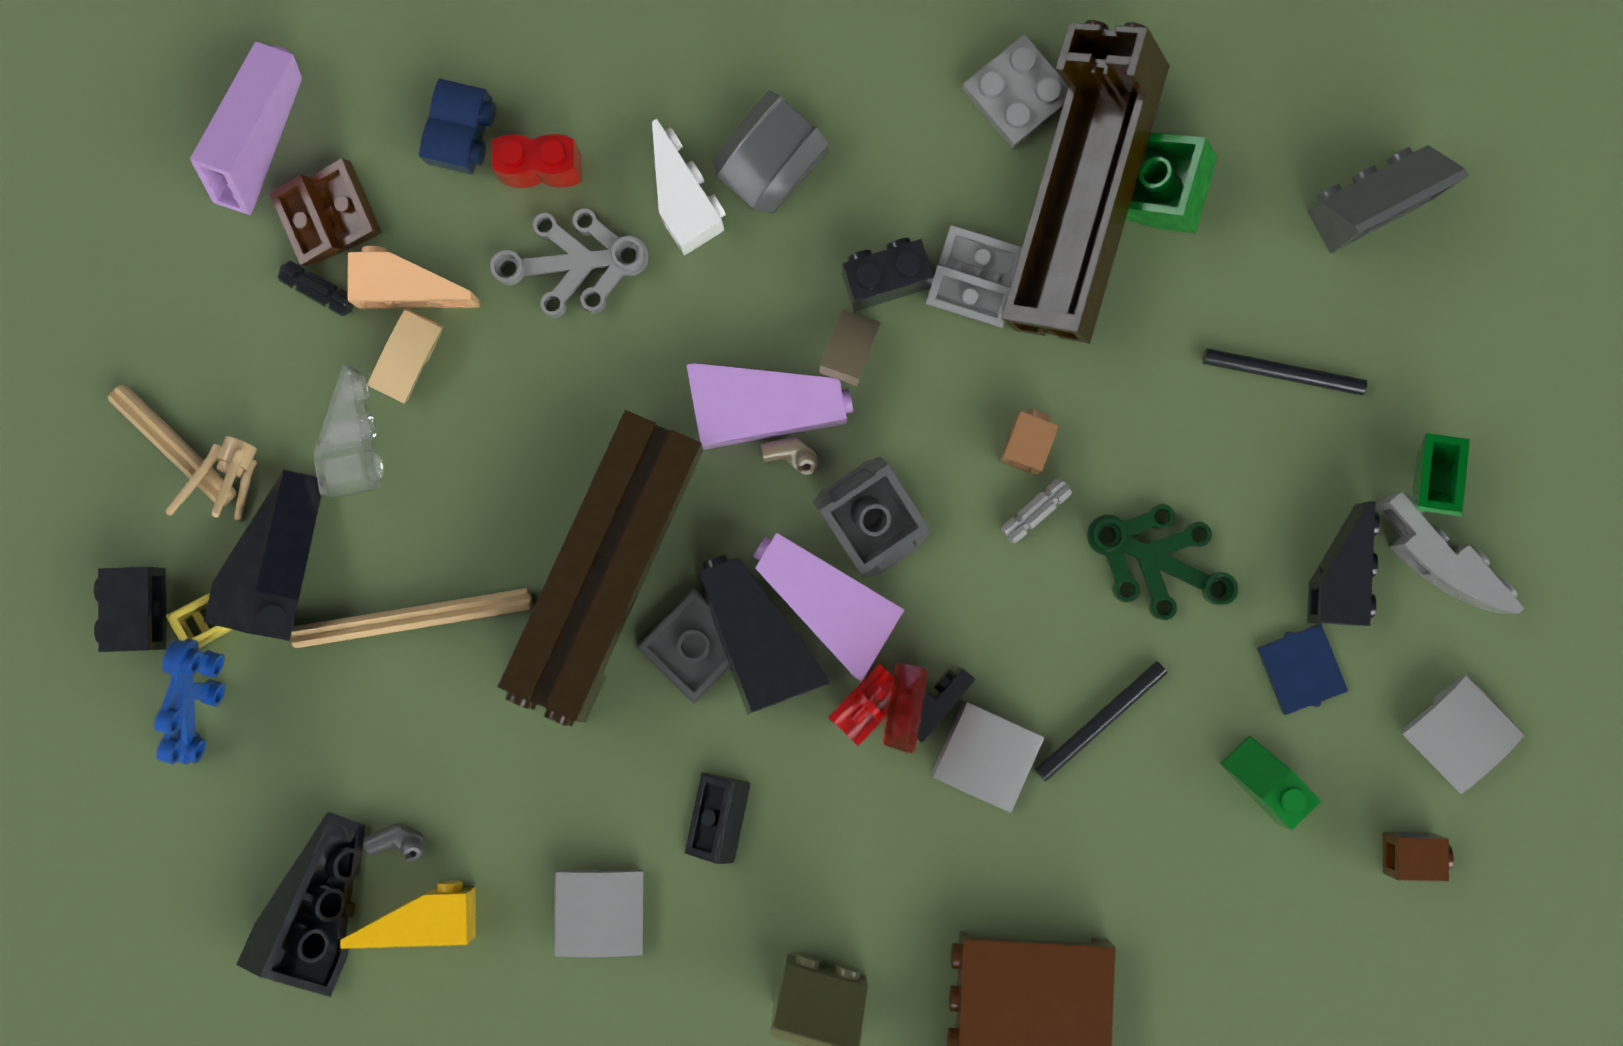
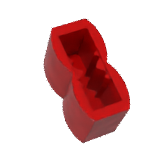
[492,134,581,188]

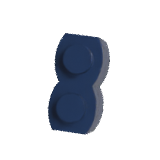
[419,78,496,175]

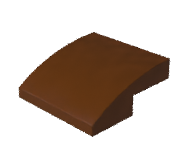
[269,158,381,266]

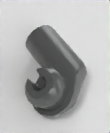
[363,823,426,861]

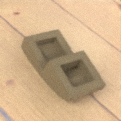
[819,310,881,386]

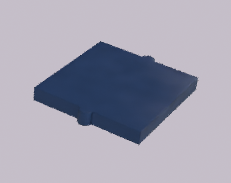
[1257,624,1348,715]

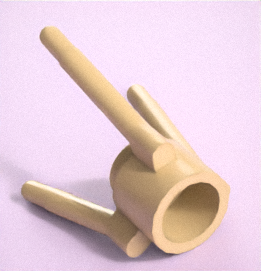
[166,436,257,521]

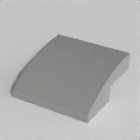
[925,225,1022,328]
[1401,673,1525,794]
[930,701,1045,813]
[553,868,644,957]

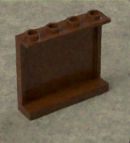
[947,931,1115,1046]

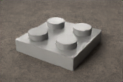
[962,34,1068,149]

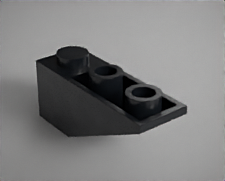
[1307,501,1380,626]

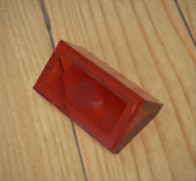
[883,663,928,753]

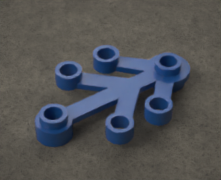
[154,638,225,765]

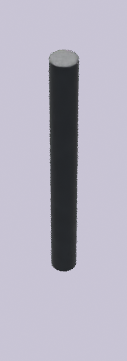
[1203,348,1367,396]
[1035,661,1168,782]

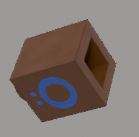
[1383,832,1454,881]

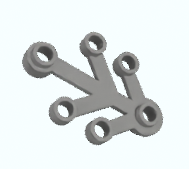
[490,208,649,318]

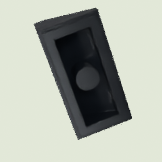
[685,772,750,864]

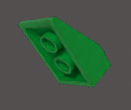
[1126,132,1217,234]

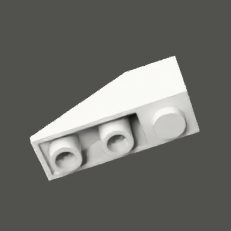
[652,119,726,256]

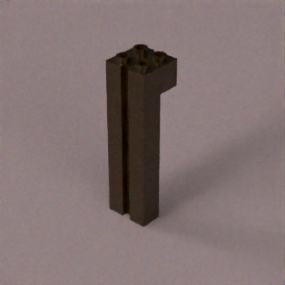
[1001,20,1170,344]
[497,410,703,727]

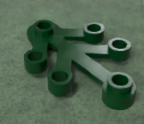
[1087,504,1238,620]

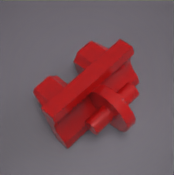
[828,663,909,746]

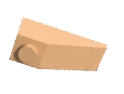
[348,246,480,309]

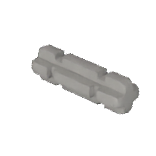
[1001,478,1072,543]

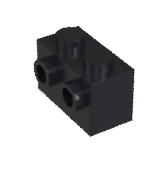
[842,237,934,312]
[94,567,166,652]

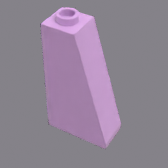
[190,41,302,215]
[686,363,853,450]
[753,533,904,681]

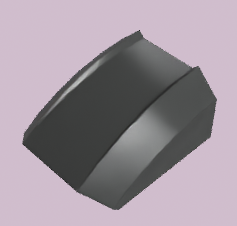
[714,90,829,213]
[812,457,931,577]

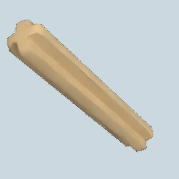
[108,384,237,507]

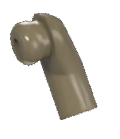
[760,437,819,475]

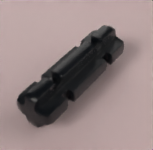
[277,261,353,316]

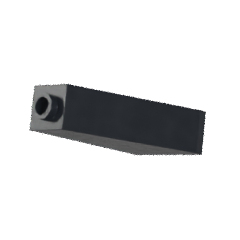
[697,555,829,715]

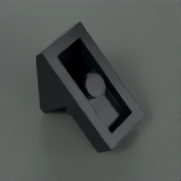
[908,667,976,743]

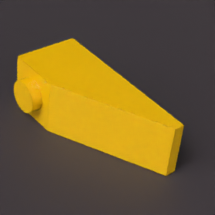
[340,880,476,949]

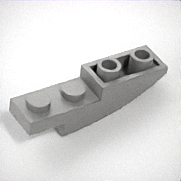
[1375,492,1524,614]

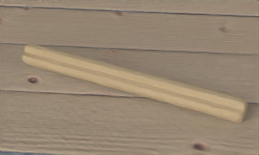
[290,588,534,648]

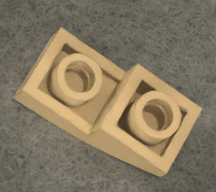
[367,308,444,404]

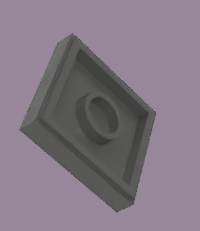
[636,588,730,704]

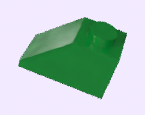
[1412,433,1470,517]
[1220,736,1322,830]

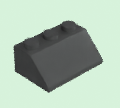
[1308,145,1469,254]

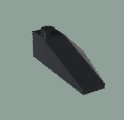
[204,470,325,641]
[236,812,366,997]

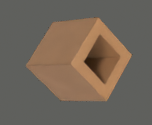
[999,409,1059,475]

